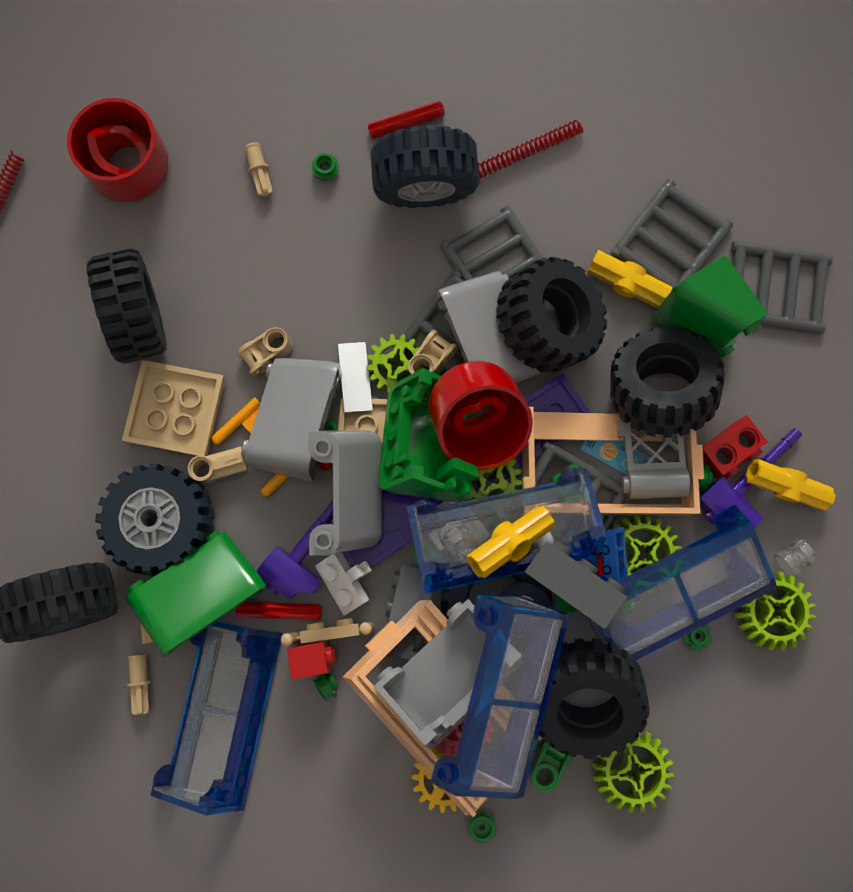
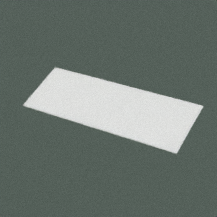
[338,342,373,412]

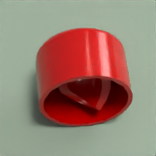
[67,98,168,202]
[429,361,533,470]

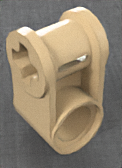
[237,327,293,377]
[408,329,458,375]

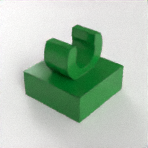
[436,457,478,497]

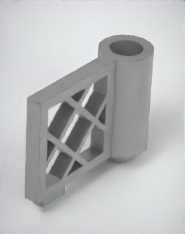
[617,420,690,499]

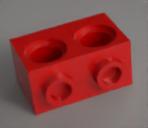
[702,415,768,479]
[287,640,337,679]

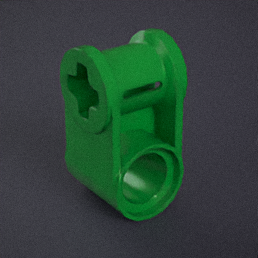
[528,739,572,792]

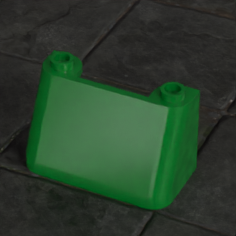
[652,254,768,358]
[379,368,476,503]
[125,530,266,658]

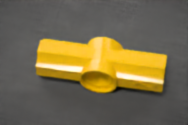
[587,250,673,309]
[745,459,836,511]
[467,506,555,578]

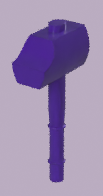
[699,428,802,531]
[257,500,333,599]

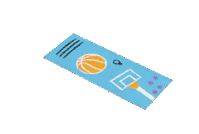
[580,441,655,475]

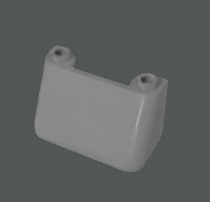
[435,271,540,384]
[241,357,342,483]
[308,430,382,556]
[374,599,522,750]

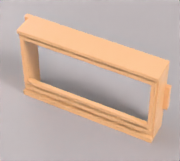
[522,407,704,516]
[343,600,542,817]

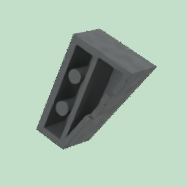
[525,540,628,629]
[382,566,436,660]

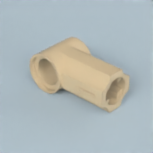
[188,447,249,485]

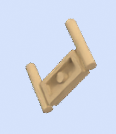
[281,618,375,646]

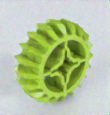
[613,515,682,593]
[734,571,817,651]
[592,731,674,813]

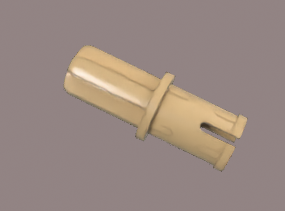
[244,142,273,197]
[127,654,151,715]

